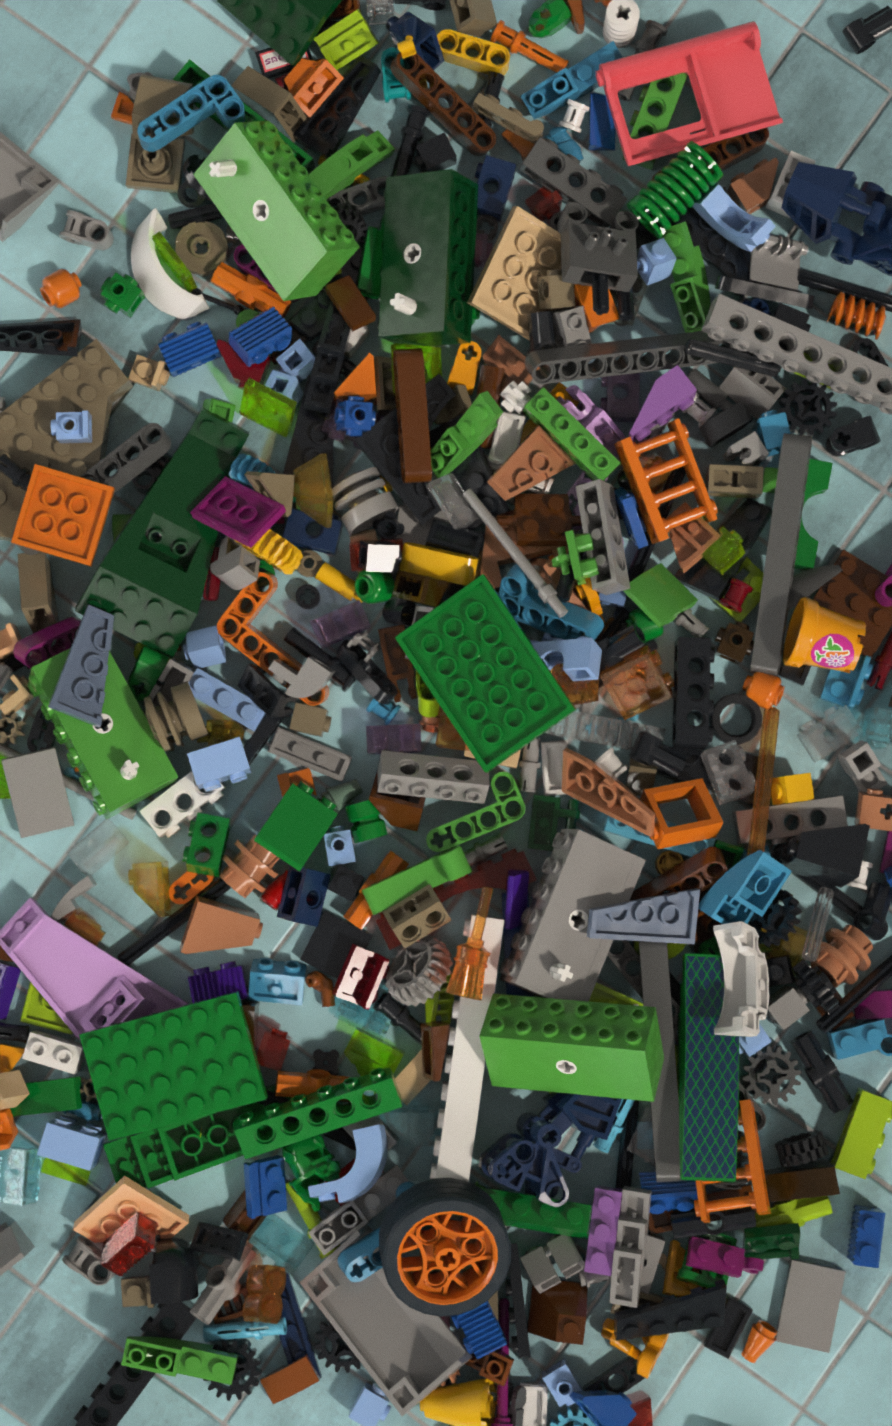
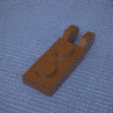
[378,625,417,703]

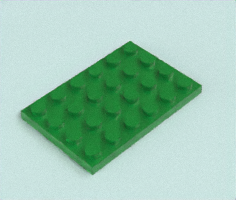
[395,574,577,773]
[79,991,268,1141]

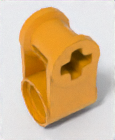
[447,341,482,395]

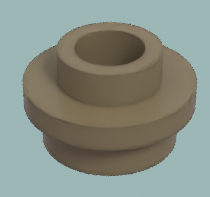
[297,550,323,577]

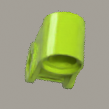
[416,670,442,718]

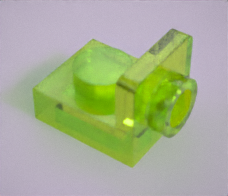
[702,527,745,575]

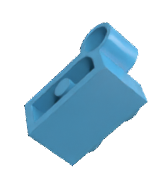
[826,1019,892,1060]

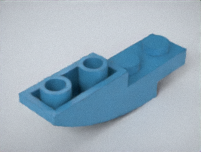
[521,41,623,120]

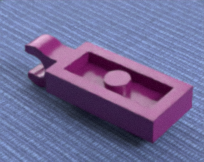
[686,1236,764,1278]

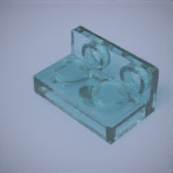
[0,1146,42,1206]
[250,1214,314,1275]

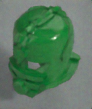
[282,1135,341,1212]

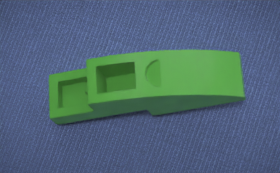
[309,130,395,199]
[661,221,711,333]
[431,391,503,480]
[121,1336,238,1385]

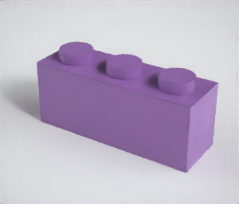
[584,1185,623,1276]

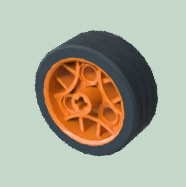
[379,1178,511,1317]

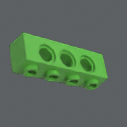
[620,73,688,170]
[523,387,620,481]

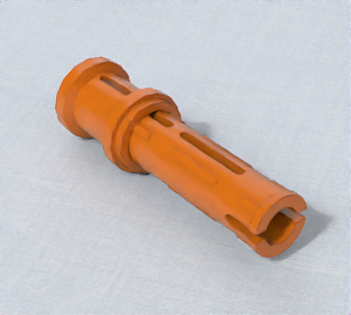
[490,20,569,73]

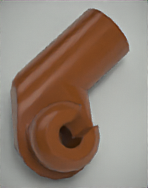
[305,971,335,1007]

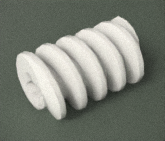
[603,0,640,48]

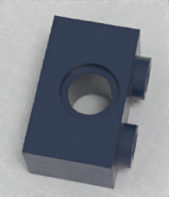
[475,155,516,222]
[283,506,344,556]
[277,866,331,927]

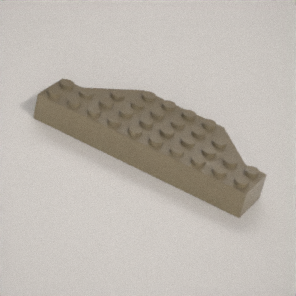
[0,339,133,542]

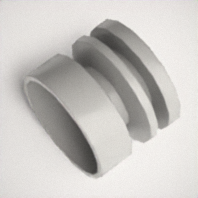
[328,467,399,535]

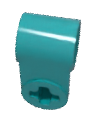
[381,47,411,103]

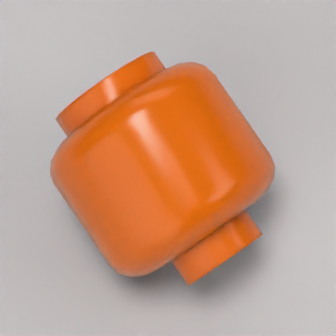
[40,268,82,309]
[742,672,785,709]

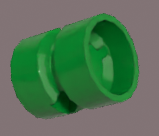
[345,800,388,844]

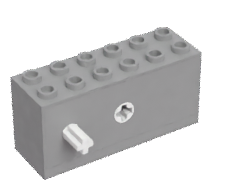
[499,829,646,1001]

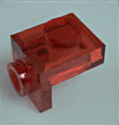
[525,187,563,221]

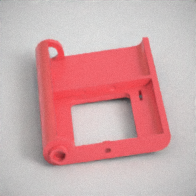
[595,21,783,167]

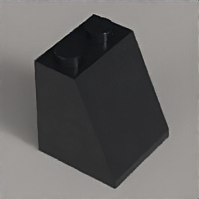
[779,824,870,888]

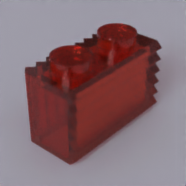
[100,1212,157,1276]

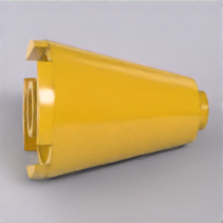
[420,1378,497,1426]

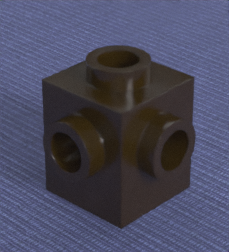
[714,621,754,665]

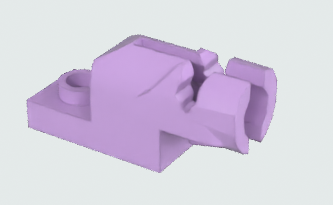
[557,385,626,461]

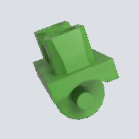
[552,530,599,586]

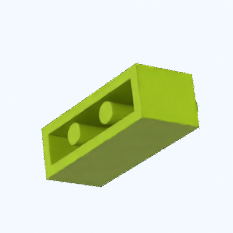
[830,1088,892,1180]

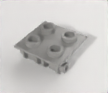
[749,234,808,292]

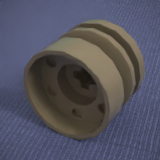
[144,681,209,752]

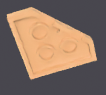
[73,1176,190,1243]

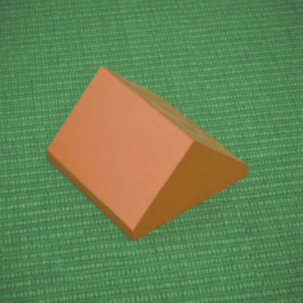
[334,352,377,405]

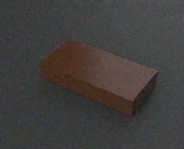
[325,275,376,332]

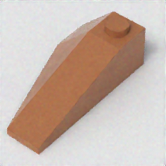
[562,748,655,837]

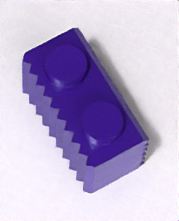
[188,961,249,1003]

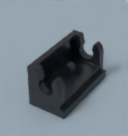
[237,664,297,718]

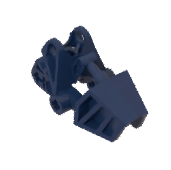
[781,162,892,276]
[479,1092,621,1207]

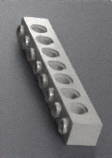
[701,294,892,415]

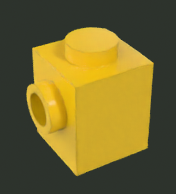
[769,773,814,805]

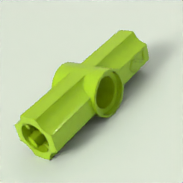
[751,1196,833,1228]

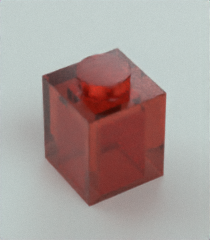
[257,1027,293,1071]

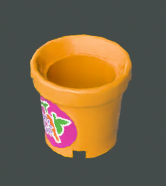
[783,597,866,673]

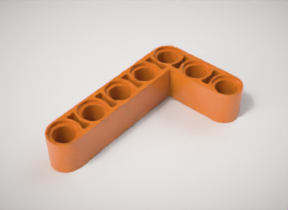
[217,572,329,706]

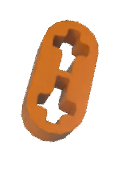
[169,871,215,905]

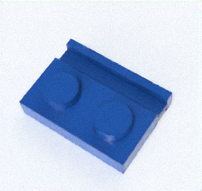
[614,487,648,549]
[244,1155,287,1219]

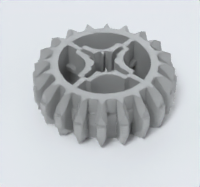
[385,935,453,1007]

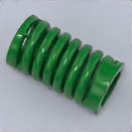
[626,141,723,239]

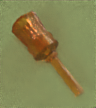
[446,886,493,1001]

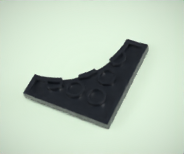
[635,187,761,296]
[354,373,456,525]

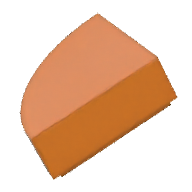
[111,91,134,125]

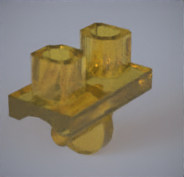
[196,719,244,747]

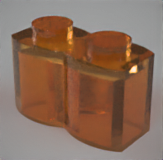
[243,1265,286,1324]

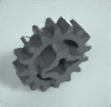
[741,1045,802,1105]

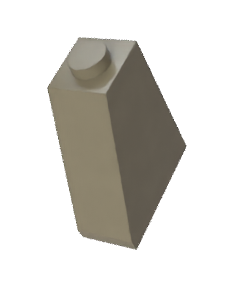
[231,66,307,142]
[17,552,59,634]

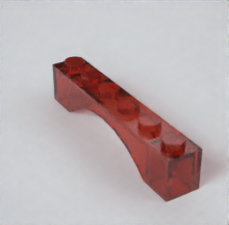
[376,848,537,950]

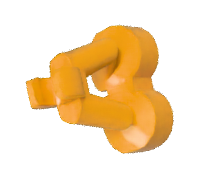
[601,1318,670,1379]

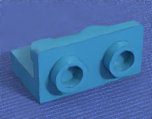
[819,655,873,709]
[248,958,307,1005]

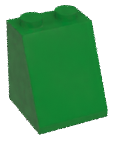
[254,781,339,872]

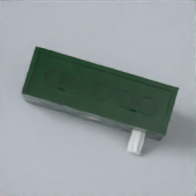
[377,169,478,348]

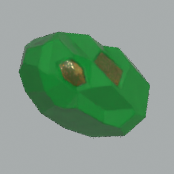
[529,0,572,39]

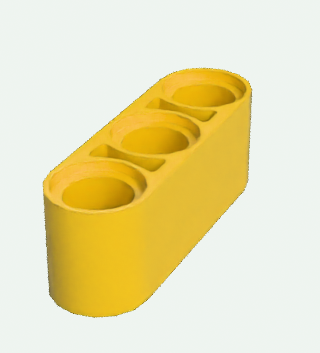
[437,29,510,77]
[399,542,478,585]

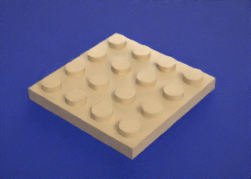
[467,206,562,349]

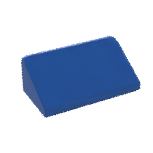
[589,93,616,151]

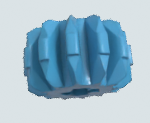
[228,454,275,491]

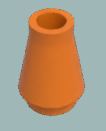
[741,1320,778,1363]

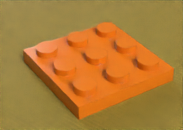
[11,464,115,567]

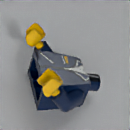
[386,12,445,99]

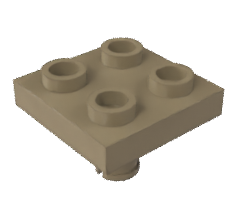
[126,133,185,193]

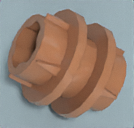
[219,834,280,898]
[810,924,873,988]

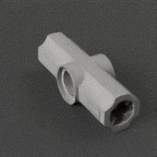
[189,1245,256,1325]

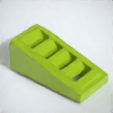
[425,973,456,1024]

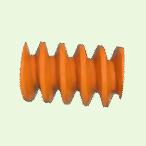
[826,291,886,340]

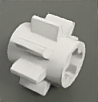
[500,381,532,414]

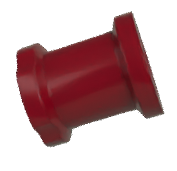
[719,578,753,613]

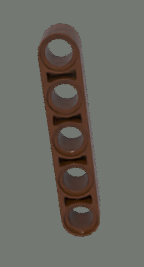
[391,52,496,156]
[652,128,769,199]
[393,348,432,483]
[629,847,728,901]

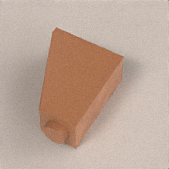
[180,895,263,954]

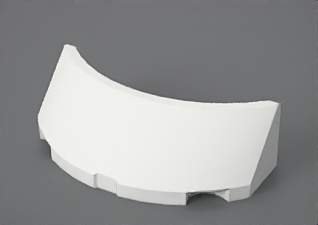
[131,208,210,321]
[713,921,769,1037]

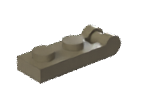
[473,93,544,143]

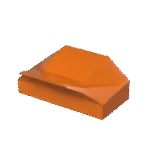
[284,58,344,118]

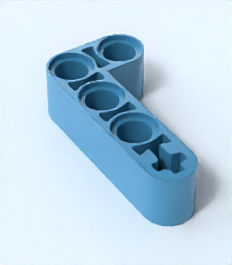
[137,75,245,152]
[499,563,604,641]
[337,1182,433,1282]

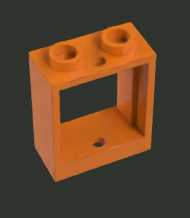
[640,778,724,849]

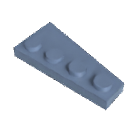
[48,605,114,728]
[587,888,700,944]

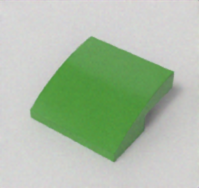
[623,563,698,628]

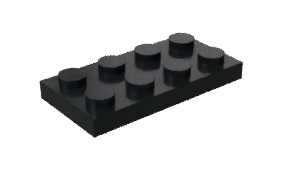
[429,414,510,530]

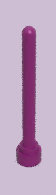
[491,1298,513,1426]

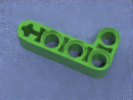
[426,772,526,852]
[362,846,472,915]

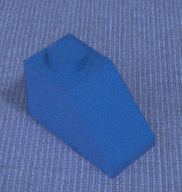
[569,1390,637,1426]

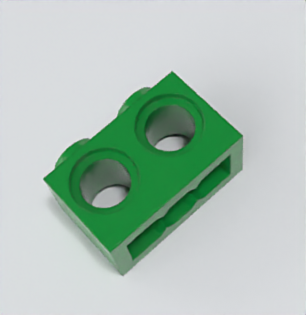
[182,813,231,877]

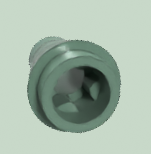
[321,779,363,811]

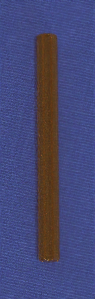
[747,707,780,856]

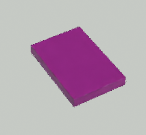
[190,476,286,548]

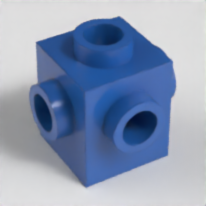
[335,396,376,437]

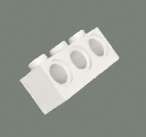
[140,771,226,838]

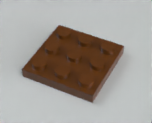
[813,549,892,659]

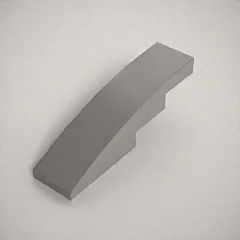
[609,1186,652,1308]

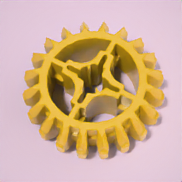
[235,529,303,574]

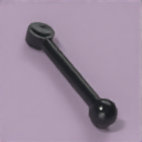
[191,288,244,315]

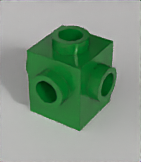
[101,273,145,318]

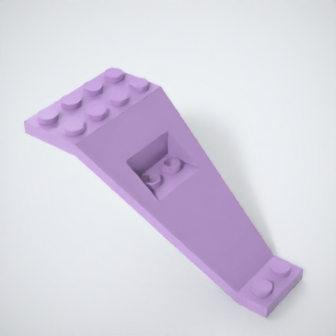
[0,898,189,1042]

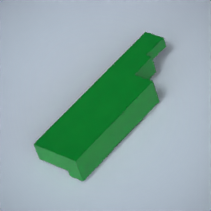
[356,217,384,300]
[10,1076,82,1117]

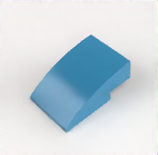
[698,850,792,924]

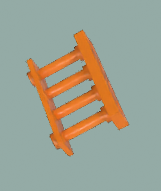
[614,418,718,545]
[694,1099,771,1223]

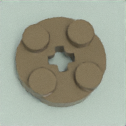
[175,221,229,277]

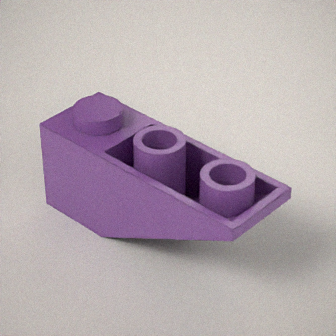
[628,365,697,442]

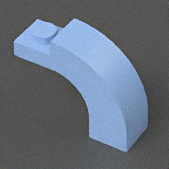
[693,184,776,252]
[308,1124,388,1203]

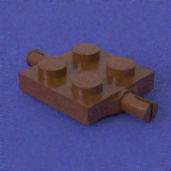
[496,494,582,546]

